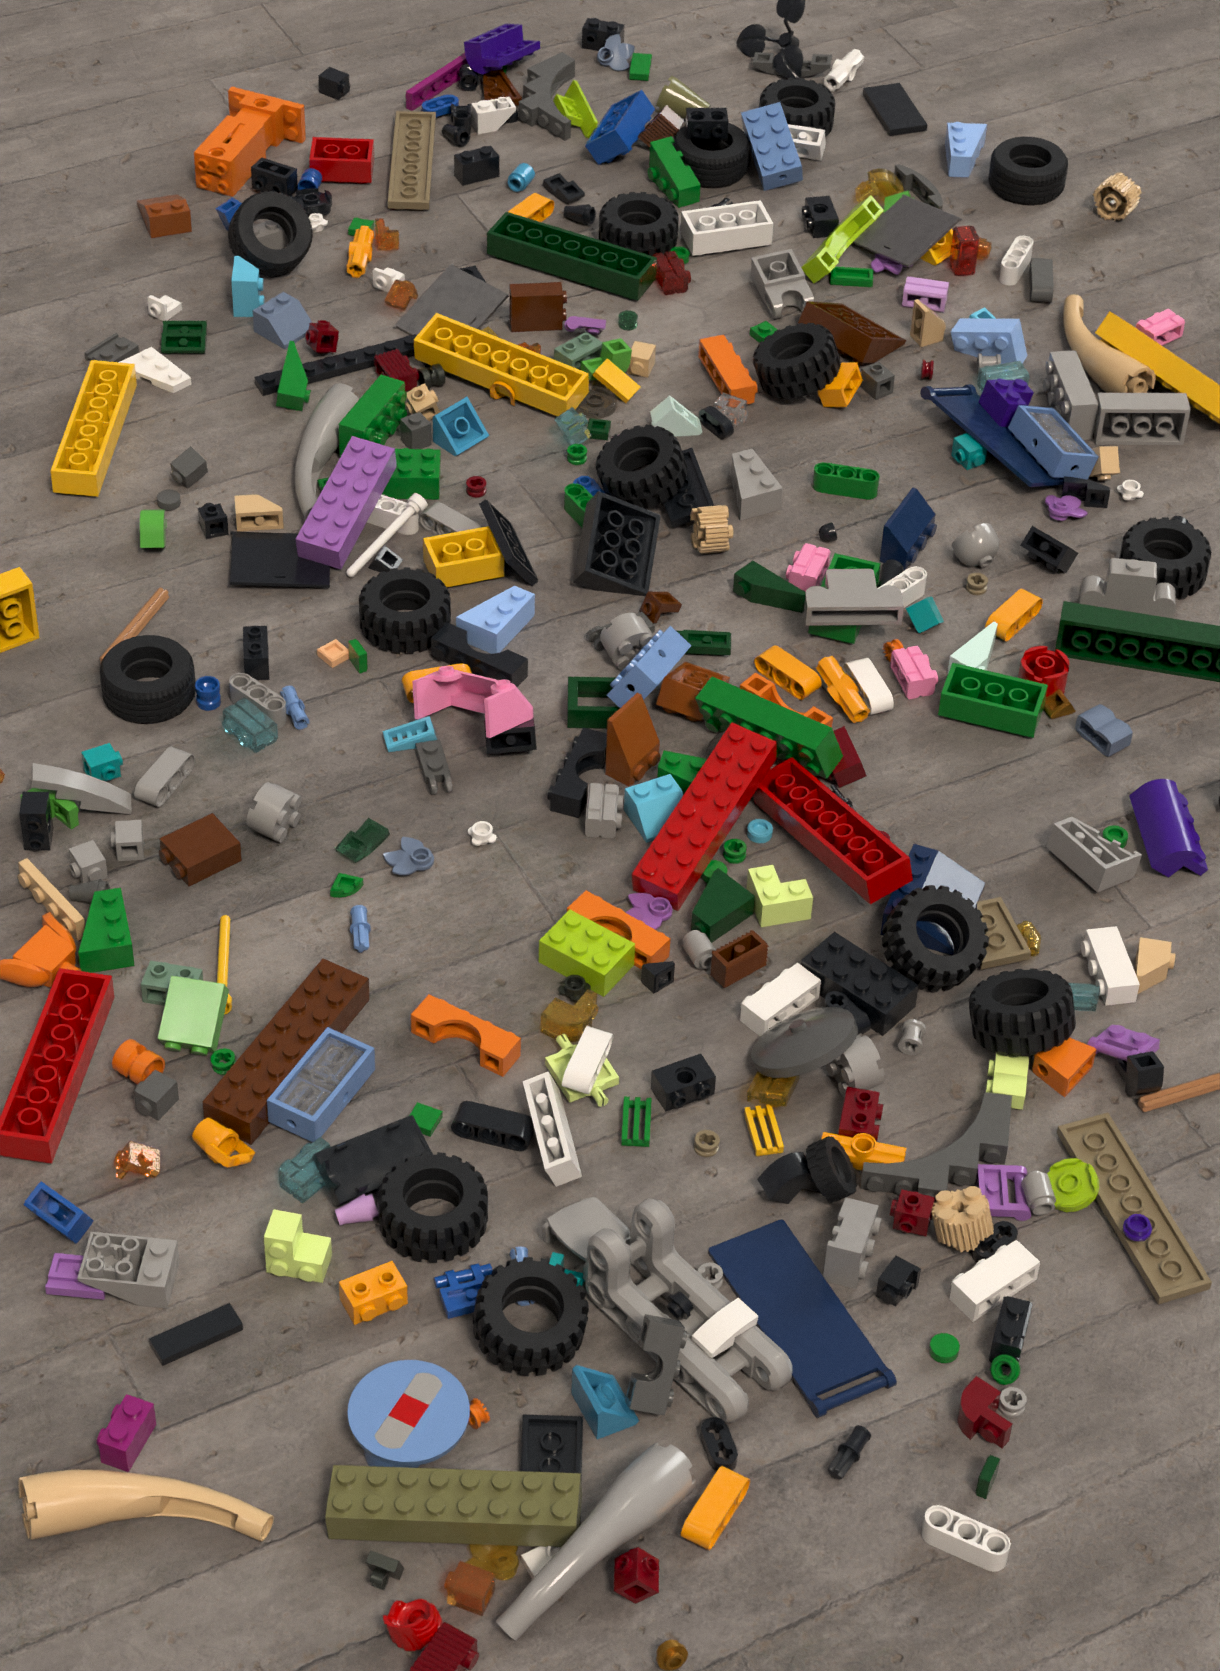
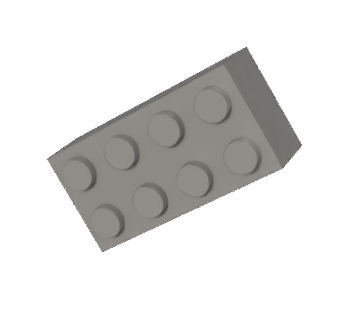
[1043,350,1098,440]
[1093,393,1190,445]

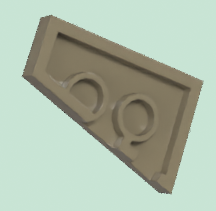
[976,897,1031,970]

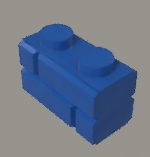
[23,1181,94,1244]

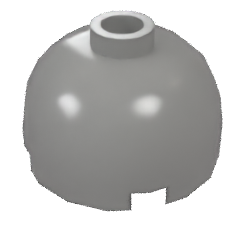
[952,523,999,567]

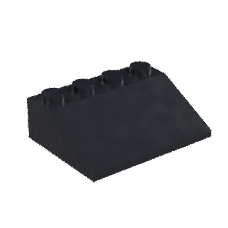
[573,491,661,596]

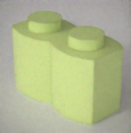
[986,1052,1029,1110]

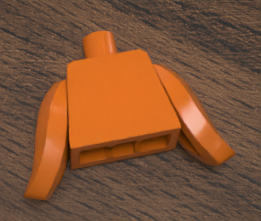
[0,911,81,988]

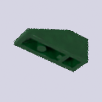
[733,560,806,613]

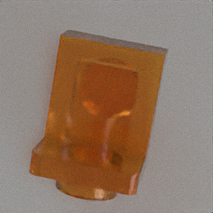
[114,1141,160,1179]

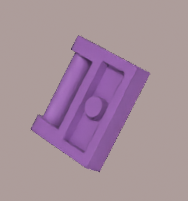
[564,316,606,335]
[1087,1024,1160,1061]
[977,1164,1031,1221]

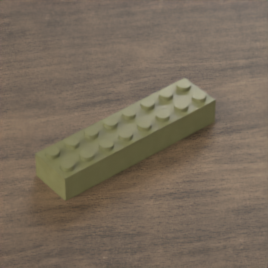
[325,1465,582,1547]

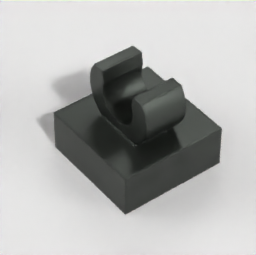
[366,1550,404,1590]

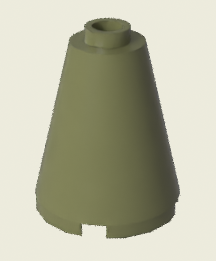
[655,76,711,120]

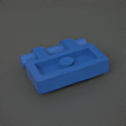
[434,1264,492,1319]

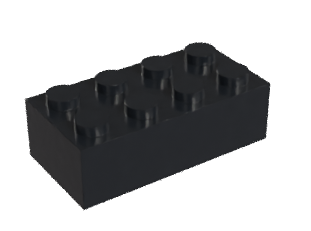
[801,932,919,1036]

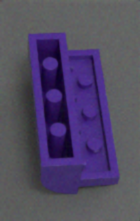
[464,24,541,74]
[1129,779,1208,878]

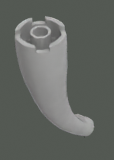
[295,383,362,520]
[496,1442,696,1641]

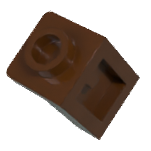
[639,591,682,623]

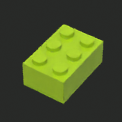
[539,909,635,997]

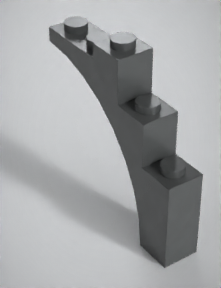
[518,52,575,141]
[860,1092,1012,1203]

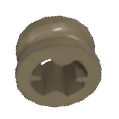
[966,573,988,595]
[694,1130,720,1157]

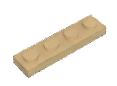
[18,858,85,941]

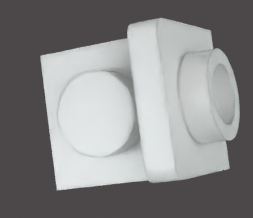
[373,268,405,294]
[147,295,182,321]

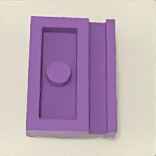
[45,1253,105,1300]

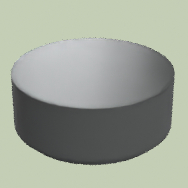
[157,489,181,510]

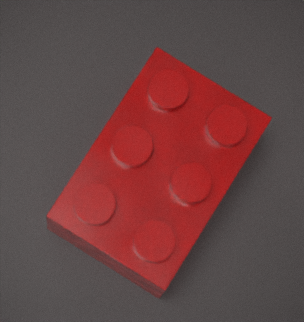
[309,137,374,184]

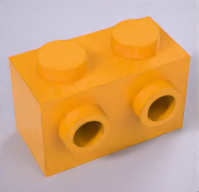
[817,362,863,408]
[339,1261,408,1325]

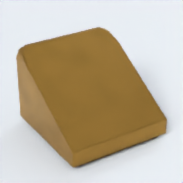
[1044,689,1076,719]

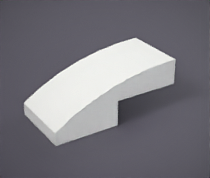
[692,1298,759,1358]

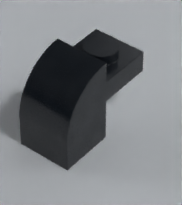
[1115,1051,1164,1096]
[757,1152,821,1204]

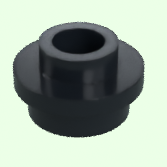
[666,1291,694,1319]

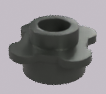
[559,975,591,1002]

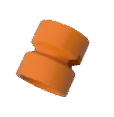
[112,1039,165,1085]

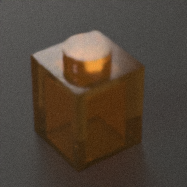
[444,1561,495,1616]

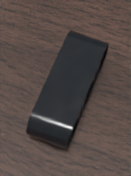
[451,1101,535,1152]

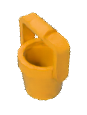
[192,1118,255,1167]

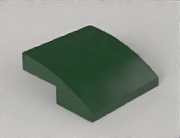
[161,321,207,353]

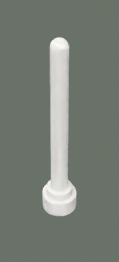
[346,493,428,577]

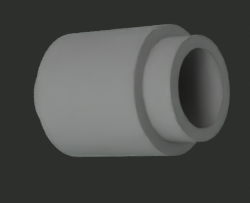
[683,930,716,969]
[1021,1171,1056,1215]

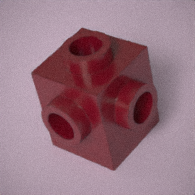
[305,320,339,354]
[890,1189,935,1237]
[614,1547,659,1604]

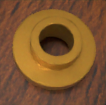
[656,1640,688,1671]

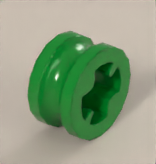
[567,444,587,465]
[723,839,747,864]
[211,1048,236,1075]

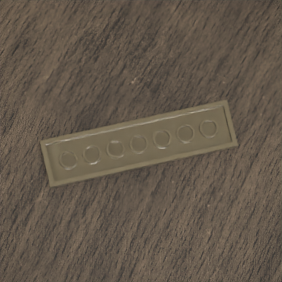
[388,111,436,211]
[1057,1113,1212,1304]

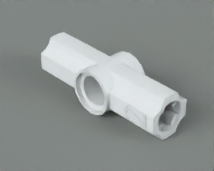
[824,49,864,92]

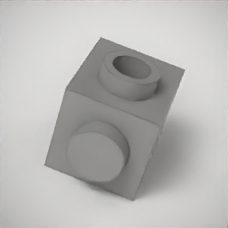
[111,820,144,861]
[69,840,108,883]

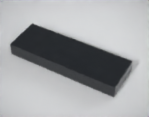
[149,1303,243,1366]

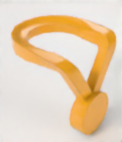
[490,381,515,406]

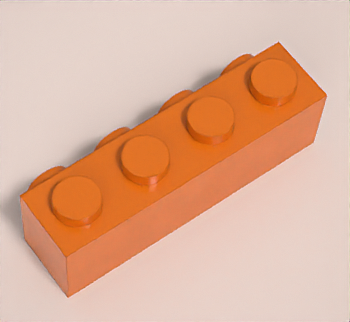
[698,335,758,408]

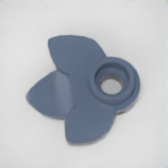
[597,34,635,71]
[383,837,434,875]

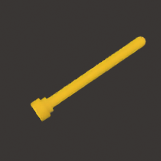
[217,915,232,1015]

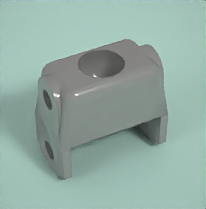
[542,1197,631,1281]

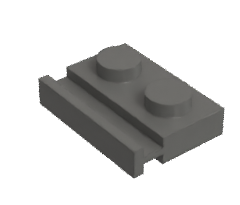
[85,333,139,362]

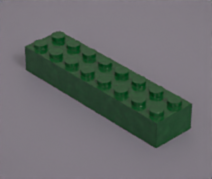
[487,212,657,301]
[1055,601,1220,682]

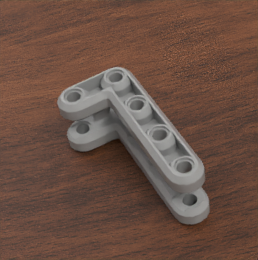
[586,1198,793,1423]

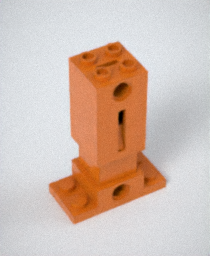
[194,86,306,197]

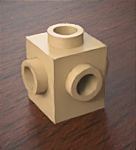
[405,383,440,421]

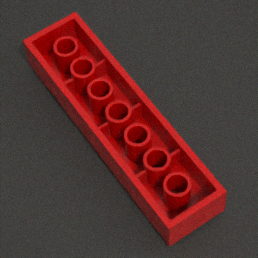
[632,722,777,911]
[753,757,913,904]
[0,968,115,1164]

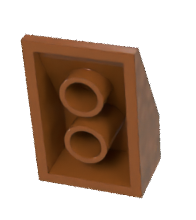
[137,194,192,238]
[656,662,730,721]
[605,693,661,787]

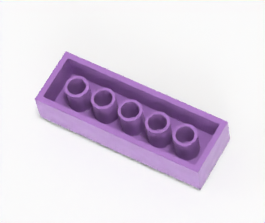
[295,436,397,569]

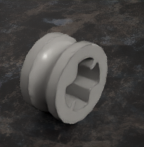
[697,1263,723,1290]
[998,1387,1027,1418]

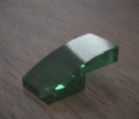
[335,818,390,863]

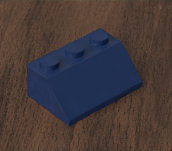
[880,487,937,571]

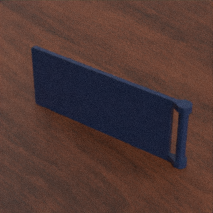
[920,384,1064,487]
[708,1219,897,1418]

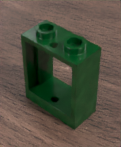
[567,677,620,729]

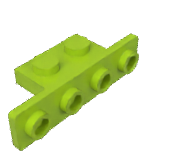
[553,80,598,138]

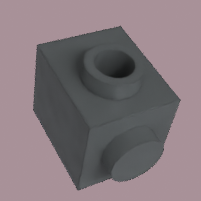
[860,362,895,400]
[400,412,431,449]
[170,446,208,489]
[134,1070,179,1121]

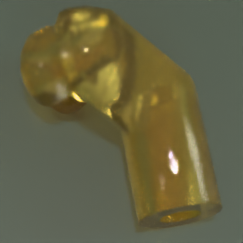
[1017,921,1041,956]

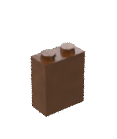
[509,282,567,332]
[159,813,242,887]

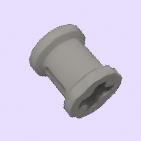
[977,353,1001,373]
[898,1019,926,1055]

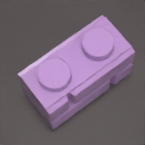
[902,276,949,313]

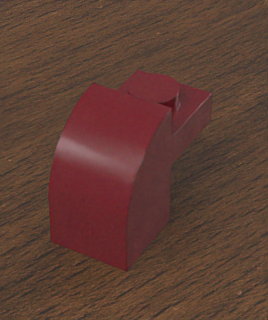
[957,1376,1013,1449]

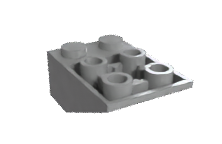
[77,1232,180,1309]

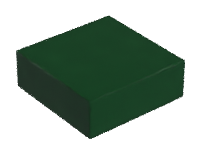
[586,418,611,441]
[975,1455,1000,1499]

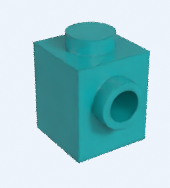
[951,433,987,470]
[81,743,123,782]

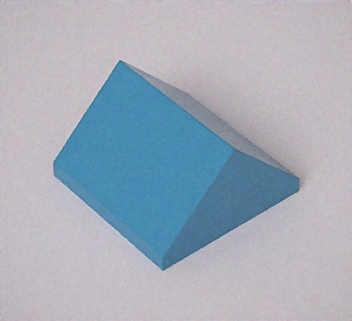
[433,397,489,456]
[571,1365,639,1440]

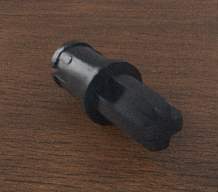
[828,1425,871,1480]

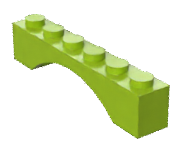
[801,195,884,283]

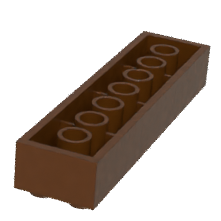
[202,959,370,1145]

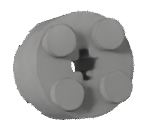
[600,613,654,670]
[246,782,302,843]
[825,1033,884,1098]

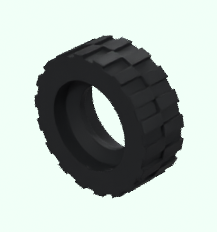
[806,1136,857,1203]

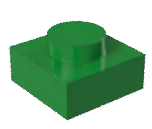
[749,321,778,343]

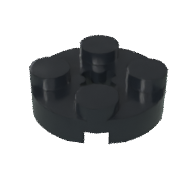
[291,188,332,216]

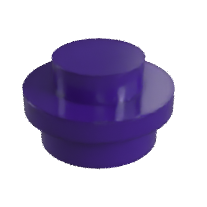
[1123,1214,1152,1241]

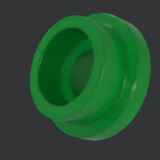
[990,1354,1020,1385]

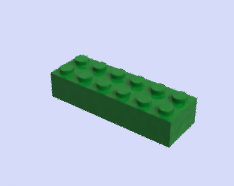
[695,676,843,779]

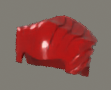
[383,1599,442,1651]

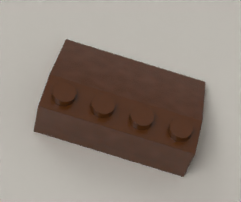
[798,301,906,365]

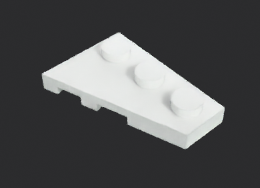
[119,347,191,393]

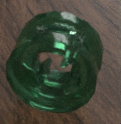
[618,310,638,331]

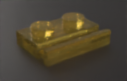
[747,1071,800,1107]

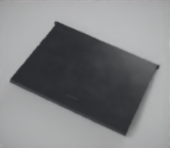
[230,531,330,588]

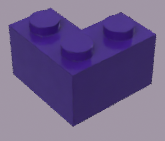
[978,379,1034,427]

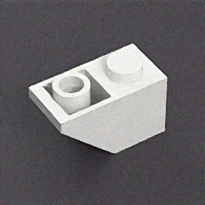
[471,97,516,135]

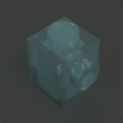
[554,407,591,445]

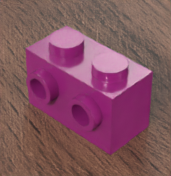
[97,1394,156,1472]

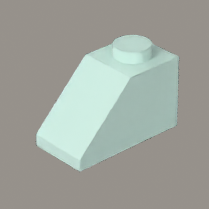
[650,395,703,437]

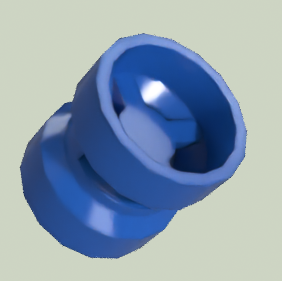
[298,168,322,190]
[195,676,221,711]

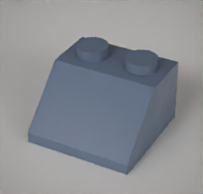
[253,292,312,349]

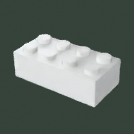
[680,200,773,256]

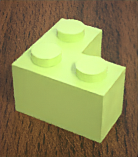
[746,865,813,927]
[264,1209,332,1283]

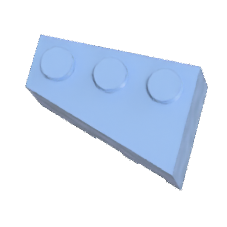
[945,122,987,177]
[951,318,1027,370]
[456,586,535,654]

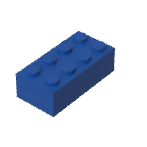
[585,90,655,165]

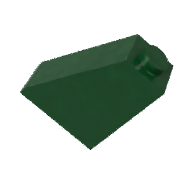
[691,868,755,943]

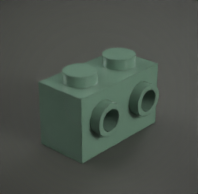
[554,332,602,371]
[141,961,203,1006]

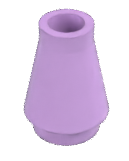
[335,1194,379,1226]

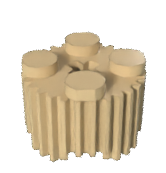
[1093,173,1141,221]
[690,505,733,554]
[932,1186,994,1252]

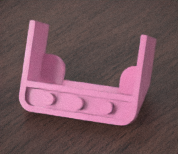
[412,666,534,738]

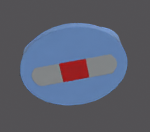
[348,1360,470,1468]

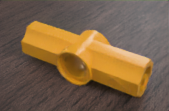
[347,226,374,278]
[816,656,870,723]
[822,1132,907,1170]

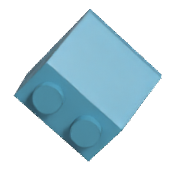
[231,256,265,317]
[624,774,683,843]

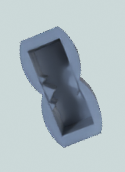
[1075,704,1133,757]

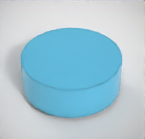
[747,819,773,843]

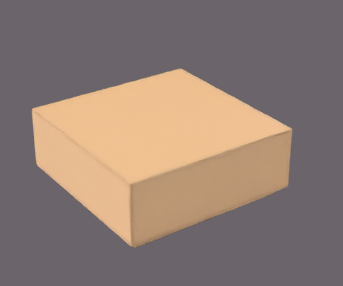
[317,639,349,668]

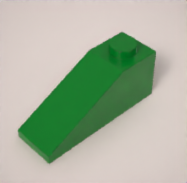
[276,341,311,411]

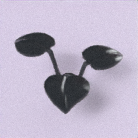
[737,0,805,79]

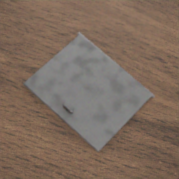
[853,194,963,268]
[393,263,509,335]

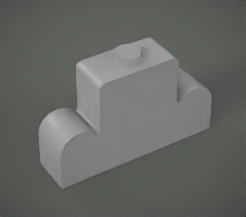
[1078,558,1176,619]
[804,569,904,626]

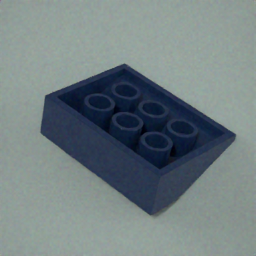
[880,844,985,956]

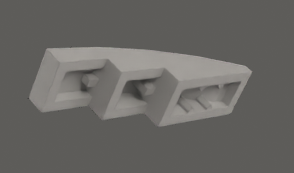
[31,763,132,814]

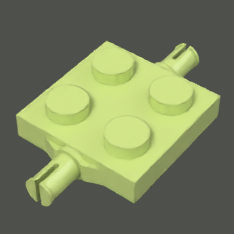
[545,1034,619,1107]

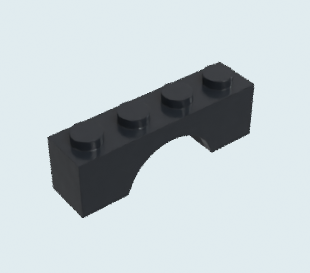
[431,622,528,687]
[547,727,607,818]

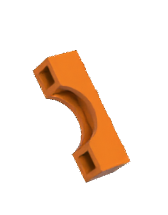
[740,672,833,727]
[567,890,671,970]
[411,994,521,1077]

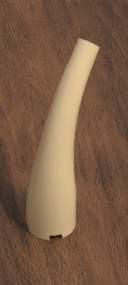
[1063,294,1156,393]
[18,1470,274,1542]

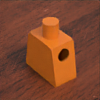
[1032,1038,1096,1097]

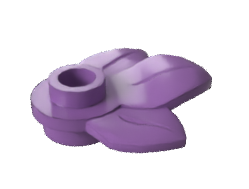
[871,254,913,275]
[1045,495,1088,521]
[625,893,673,930]

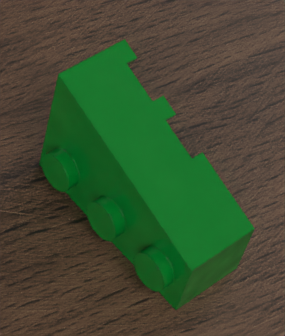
[647,136,701,208]
[657,750,707,795]
[78,888,134,973]

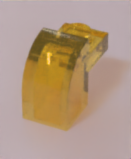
[855,169,904,203]
[541,989,599,1042]

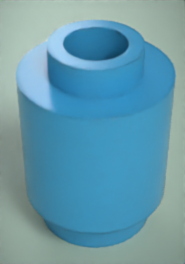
[508,163,535,192]

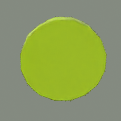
[1047,1158,1099,1212]

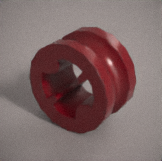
[921,359,934,380]
[466,476,487,498]

